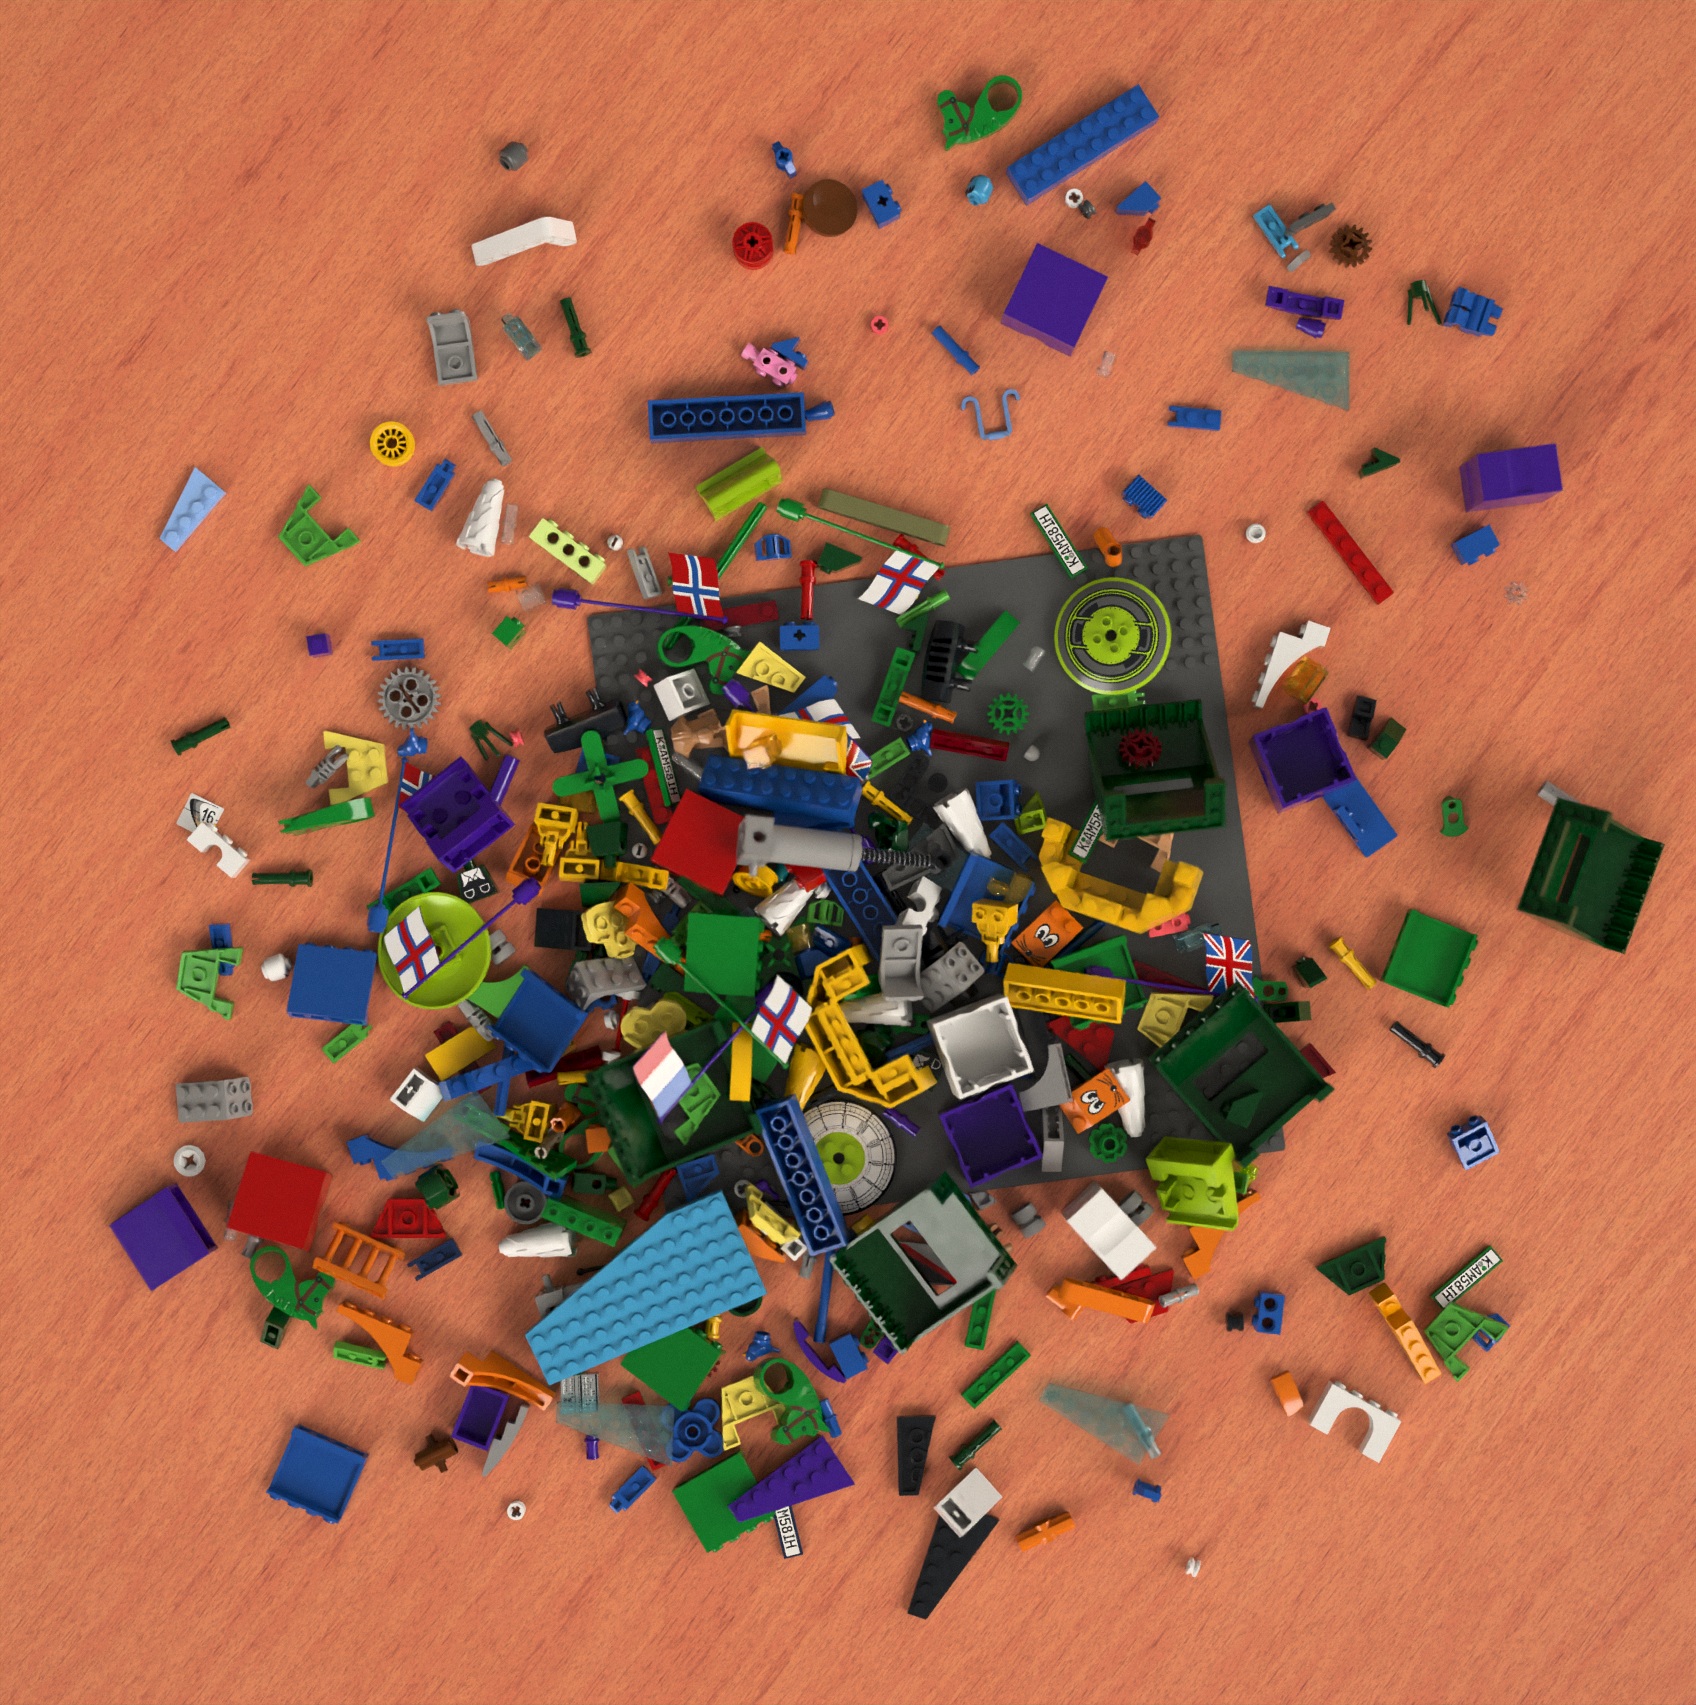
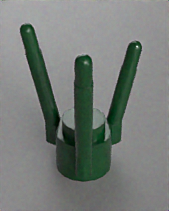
[1407,280,1441,325]
[469,720,513,761]
[750,1082,779,1110]

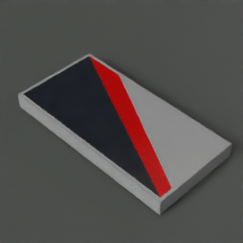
[897,1240,957,1286]

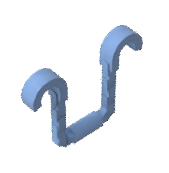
[961,389,1020,440]

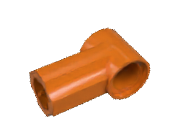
[1093,527,1122,567]
[550,1100,582,1132]
[1045,1283,1085,1321]

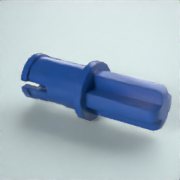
[819,1398,842,1438]

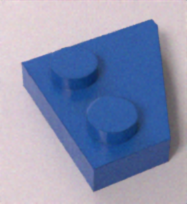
[676,1154,720,1202]

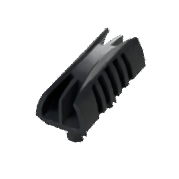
[922,620,979,703]
[544,687,628,753]
[921,925,988,1007]

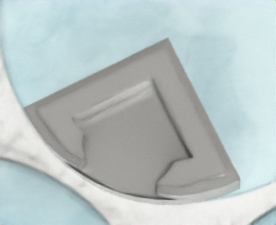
[1286,250,1311,272]
[970,1191,997,1211]

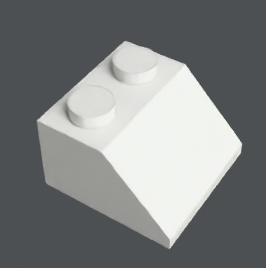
[654,669,710,721]

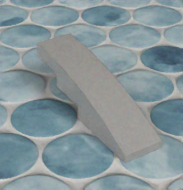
[481,1402,530,1477]

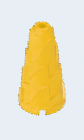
[784,1042,826,1111]

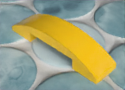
[600,860,669,890]
[729,1022,752,1102]

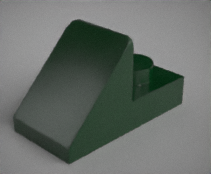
[1358,448,1400,479]
[901,613,929,653]

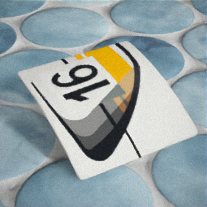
[176,793,224,832]

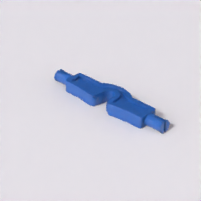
[642,903,681,986]

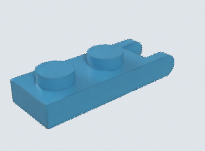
[1253,204,1299,259]

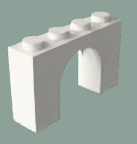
[1307,1380,1401,1463]

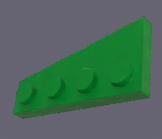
[500,1131,577,1181]

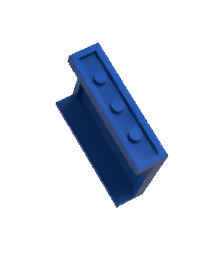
[938,850,1037,952]
[286,942,378,1026]
[487,969,589,1073]
[266,1424,369,1524]

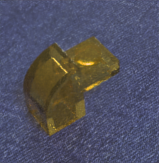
[987,870,1033,904]

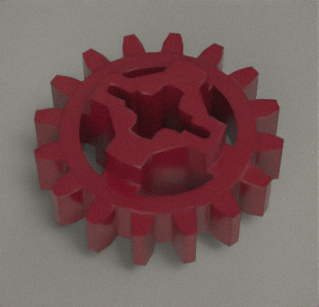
[1119,729,1162,769]

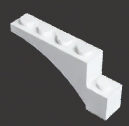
[1251,621,1331,709]

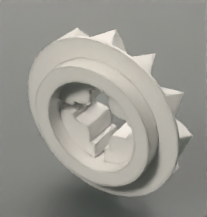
[174,1145,206,1177]

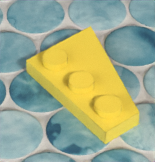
[735,642,806,693]

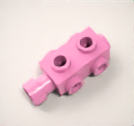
[741,343,798,387]

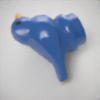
[623,700,652,735]
[906,720,933,757]
[397,728,428,758]
[743,1331,780,1361]

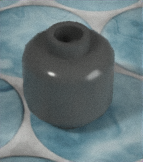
[499,141,528,171]

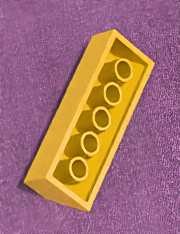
[1004,963,1126,1024]

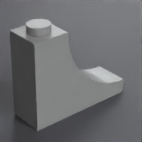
[1018,1044,1073,1112]
[1041,1105,1064,1172]

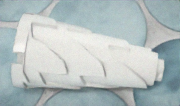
[456,478,505,557]
[933,787,992,859]
[753,877,815,937]
[838,992,912,1027]
[1104,1059,1146,1137]
[499,1222,578,1257]

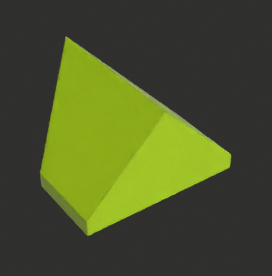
[1014,790,1047,835]

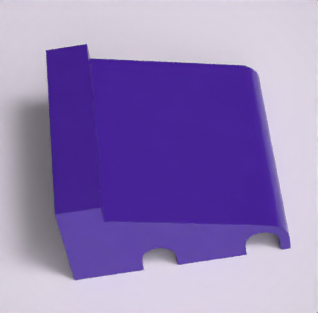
[400,756,515,873]
[109,1183,218,1291]

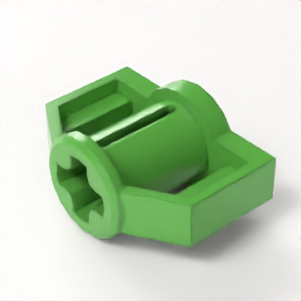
[806,899,844,927]

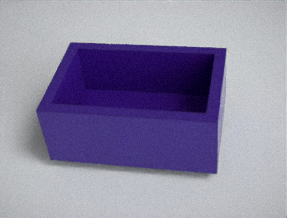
[451,1385,511,1451]

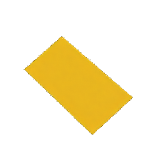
[425,1026,496,1081]

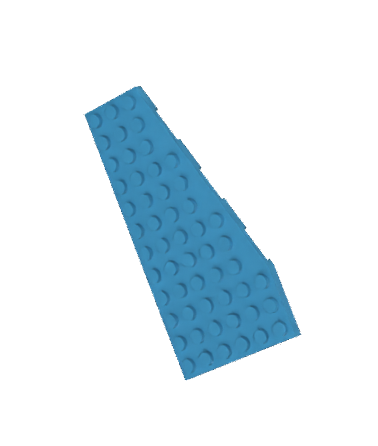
[525,1189,767,1385]

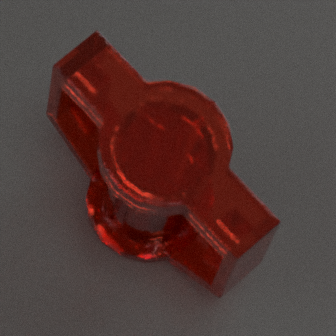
[1131,217,1156,256]

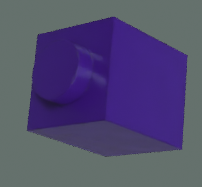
[306,633,333,658]

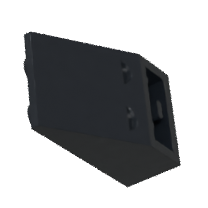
[534,908,593,951]

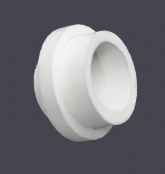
[1246,524,1266,543]
[814,881,831,899]
[604,1010,620,1030]

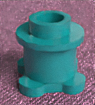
[773,863,790,885]

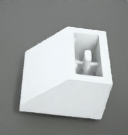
[390,1067,443,1122]

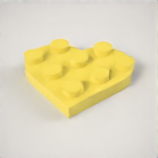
[581,900,638,959]
[620,999,687,1048]

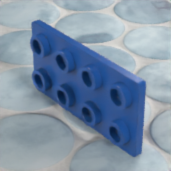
[1322,776,1397,857]

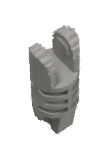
[305,745,349,788]
[655,866,693,908]
[458,998,495,1042]

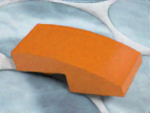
[1271,1370,1305,1417]

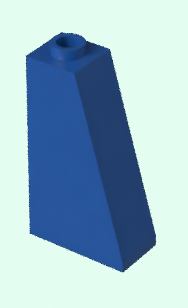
[778,675,838,716]

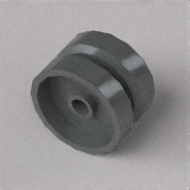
[504,1179,550,1224]

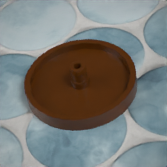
[801,179,857,237]

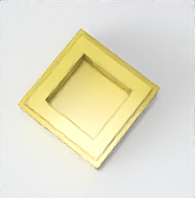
[608,1185,635,1212]

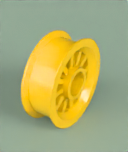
[370,421,415,467]
[732,864,778,897]

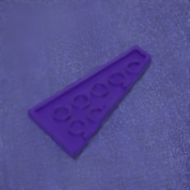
[727,1435,855,1522]

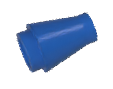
[805,401,835,422]

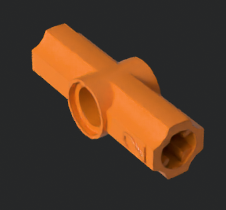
[1015,1511,1076,1552]

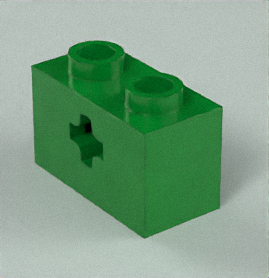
[492,616,526,650]

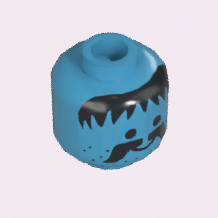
[965,175,993,206]

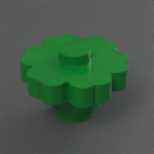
[1088,1123,1128,1163]

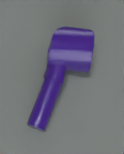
[755,1179,781,1201]

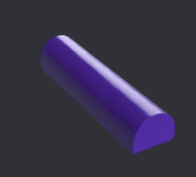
[490,755,520,806]

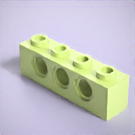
[529,518,607,585]

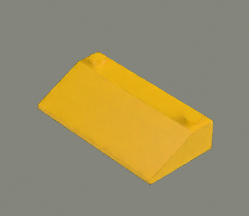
[725,709,847,775]

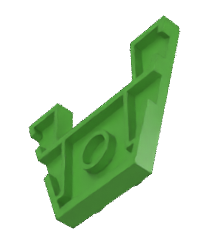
[278,485,361,567]
[176,947,244,1020]
[638,1062,721,1145]
[1424,1301,1509,1382]

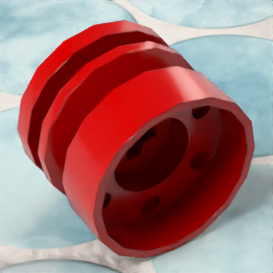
[732,222,774,270]

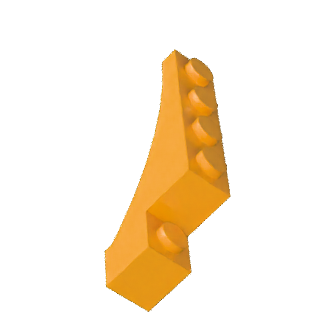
[1368,1282,1441,1384]

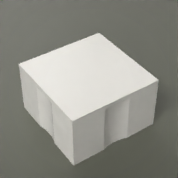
[926,993,1034,1099]
[1061,1181,1156,1280]

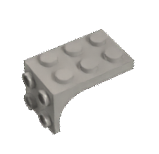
[426,309,478,386]
[878,925,924,1002]
[920,942,984,1013]
[565,956,646,1011]
[175,1077,253,1123]

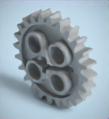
[377,667,442,730]

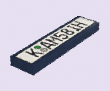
[774,1505,803,1559]

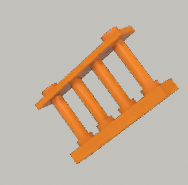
[313,1222,405,1300]

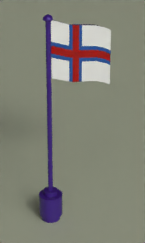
[772,699,877,865]
[384,876,542,999]

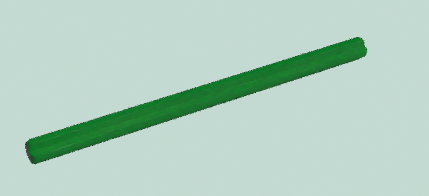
[663,502,767,650]

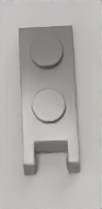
[627,546,662,600]

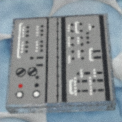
[560,1372,601,1414]

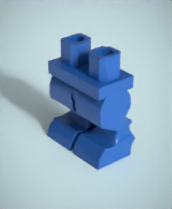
[1442,287,1503,337]

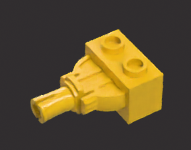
[534,802,579,867]
[559,822,601,883]
[972,898,1018,962]
[492,1100,556,1143]

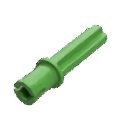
[895,589,950,628]

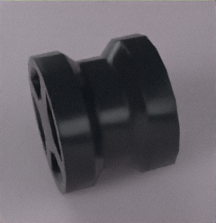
[1225,1311,1244,1332]

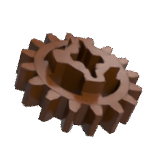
[1329,225,1372,268]

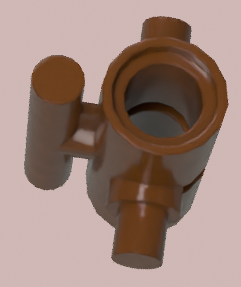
[414,1434,458,1473]

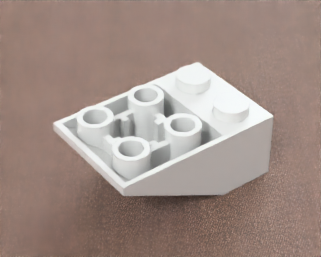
[934,1468,1002,1537]

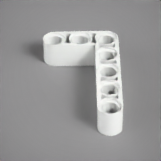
[471,217,577,266]

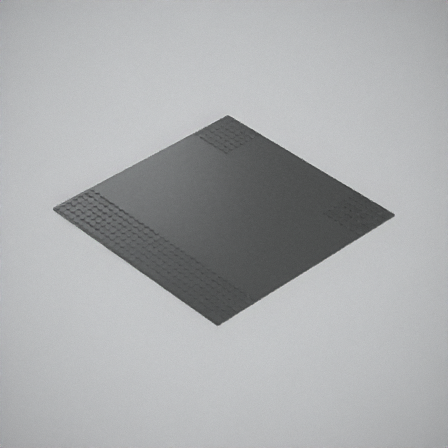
[587,535,1285,1217]

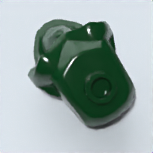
[868,811,909,853]
[857,1024,895,1069]

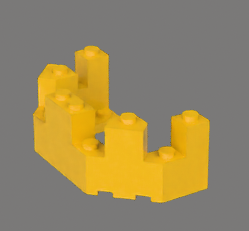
[1039,818,1204,934]
[805,944,937,1108]

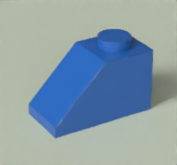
[1115,181,1161,216]
[794,949,831,981]

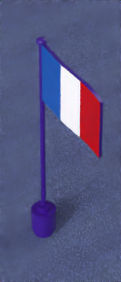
[632,981,775,1123]

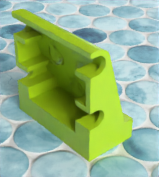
[695,447,782,522]
[1146,1136,1239,1231]

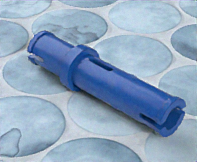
[931,325,980,376]

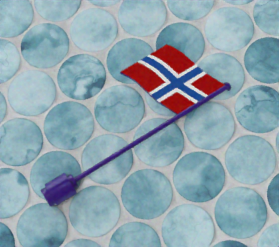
[552,552,728,624]

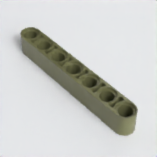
[817,488,951,547]

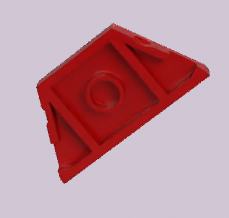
[1049,1015,1114,1072]
[370,1198,446,1238]
[1110,1268,1174,1324]

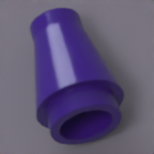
[1296,317,1326,339]

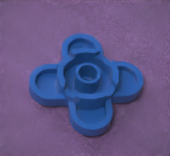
[662,1398,724,1462]

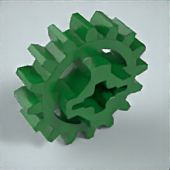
[987,693,1030,735]

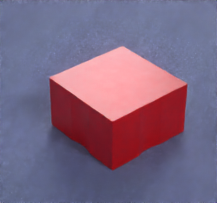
[651,789,744,898]
[226,1151,333,1252]

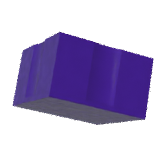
[1001,243,1108,357]
[1459,443,1563,513]
[1248,707,1357,814]
[938,1081,1043,1188]

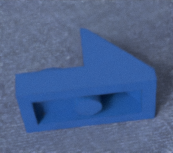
[771,337,808,371]

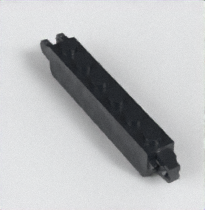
[1014,955,1056,1082]

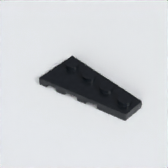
[897,1415,936,1496]

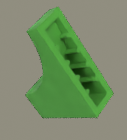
[468,965,532,1018]

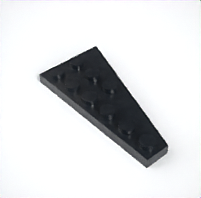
[907,1514,1000,1620]

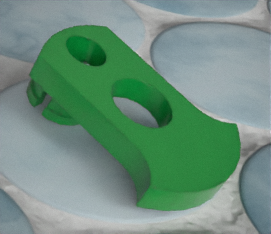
[1439,796,1469,837]
[1252,976,1288,1002]
[892,1013,930,1036]

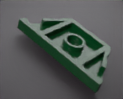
[1315,1236,1386,1295]

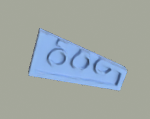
[160,467,226,552]

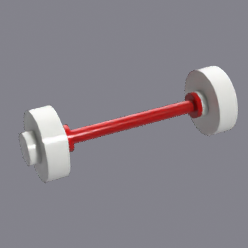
[602,991,641,1062]

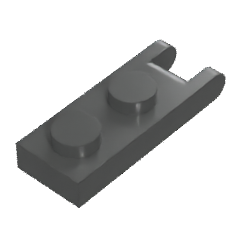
[1284,203,1336,237]

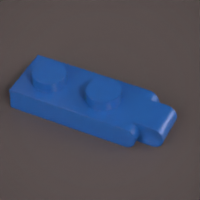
[414,459,456,512]
[209,923,235,975]
[608,1465,657,1514]

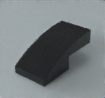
[1348,696,1377,740]

